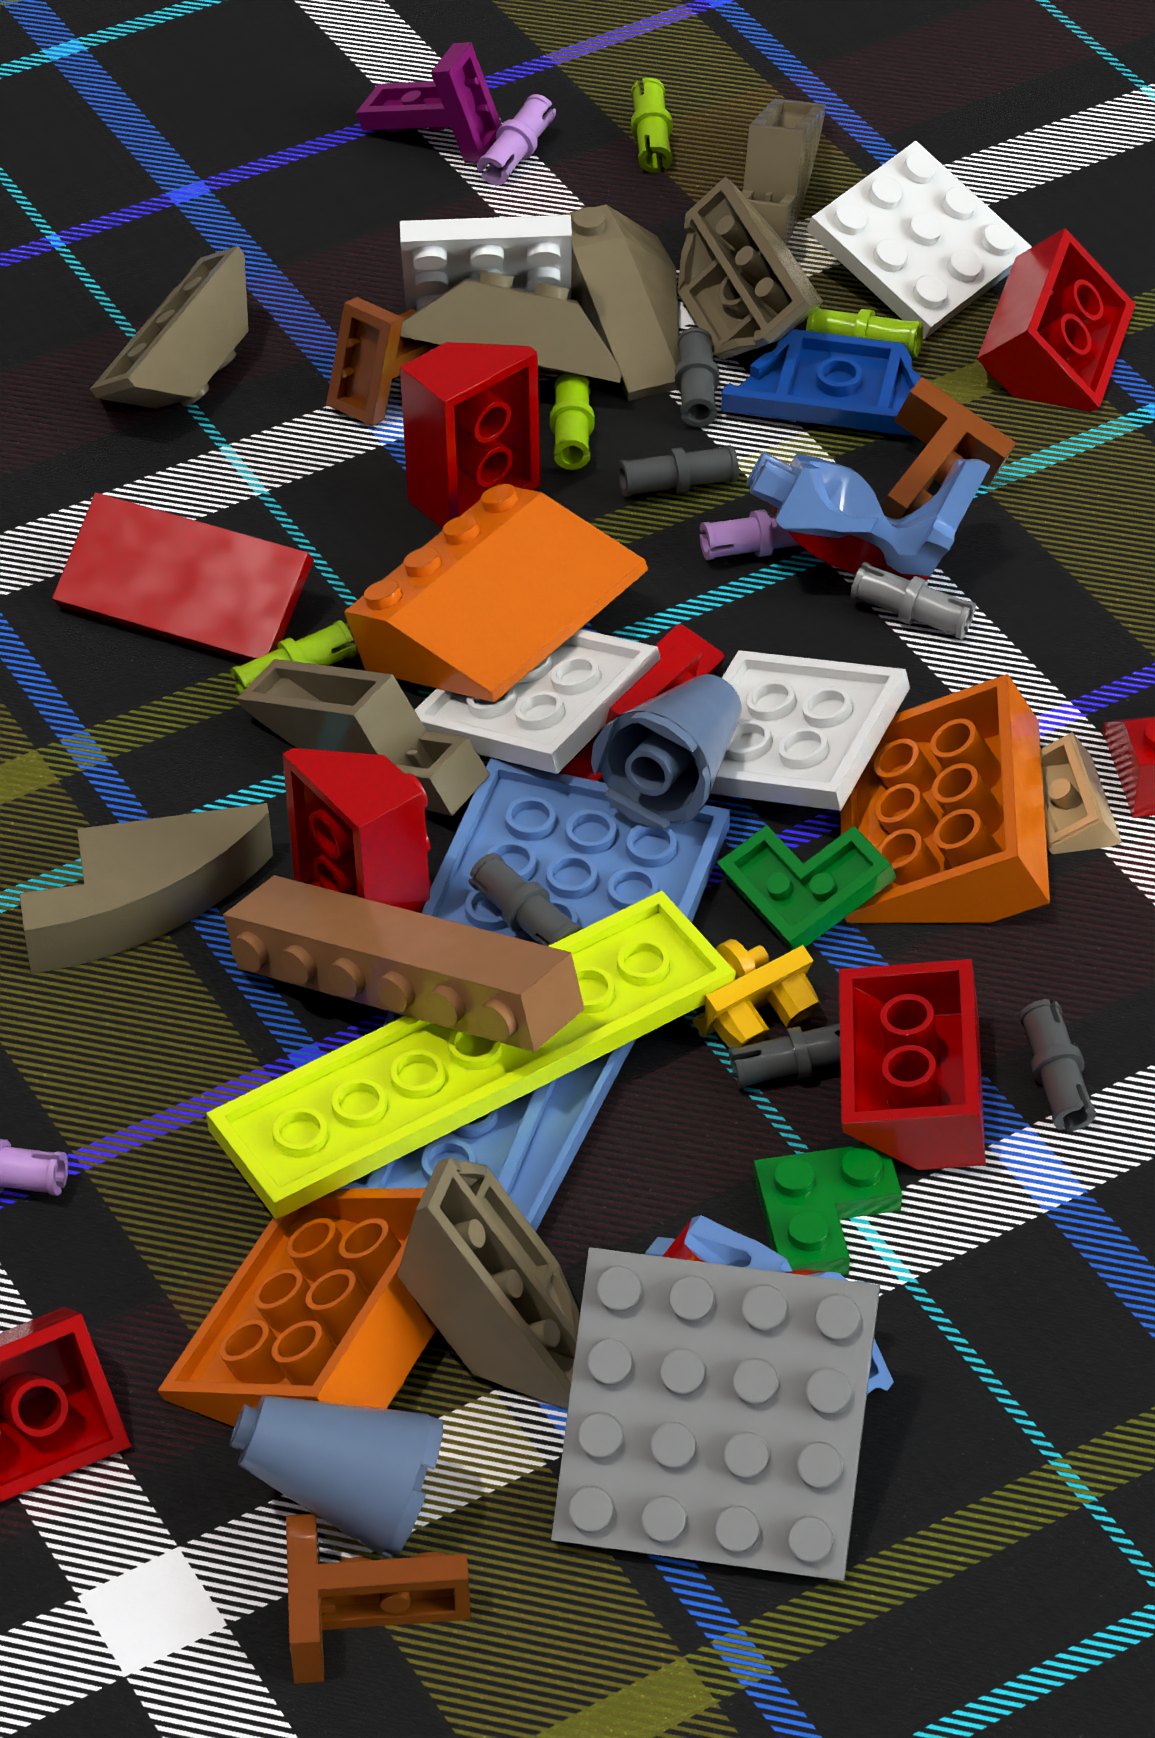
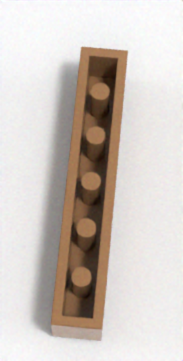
[223,875,584,1052]

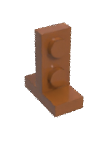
[326,297,440,426]
[881,377,1017,519]
[286,1514,471,1684]

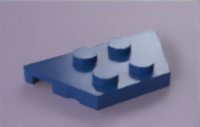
[721,329,921,437]

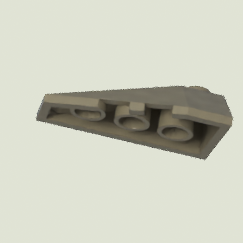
[561,204,680,401]

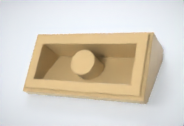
[1041,732,1122,854]

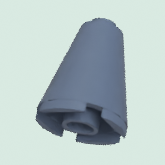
[591,674,742,828]
[229,1395,443,1558]

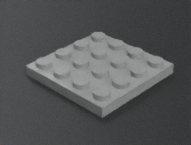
[551,1247,880,1581]

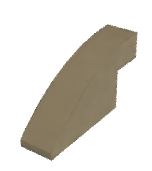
[741,98,826,245]
[236,659,490,816]
[20,803,273,974]

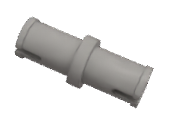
[850,562,976,639]

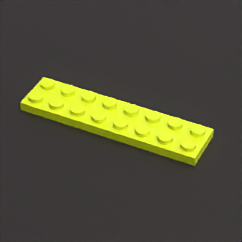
[206,890,736,1220]

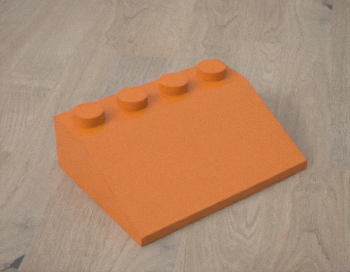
[344,484,648,702]
[840,674,1050,923]
[157,1188,437,1427]

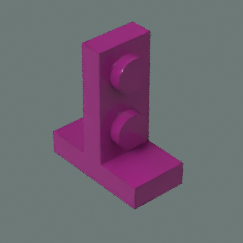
[356,42,502,163]

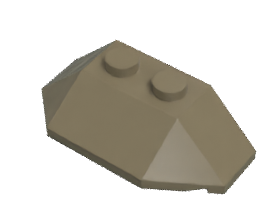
[677,176,823,360]
[90,246,249,409]
[400,270,622,383]
[397,1158,580,1410]

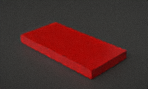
[52,492,314,662]

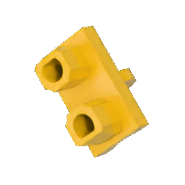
[693,939,820,1048]

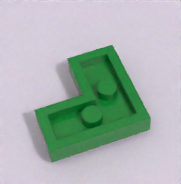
[717,825,897,951]
[753,1144,902,1275]

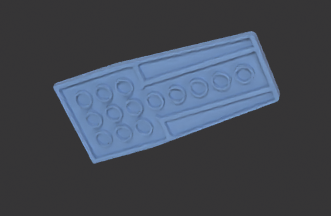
[339,758,730,1232]

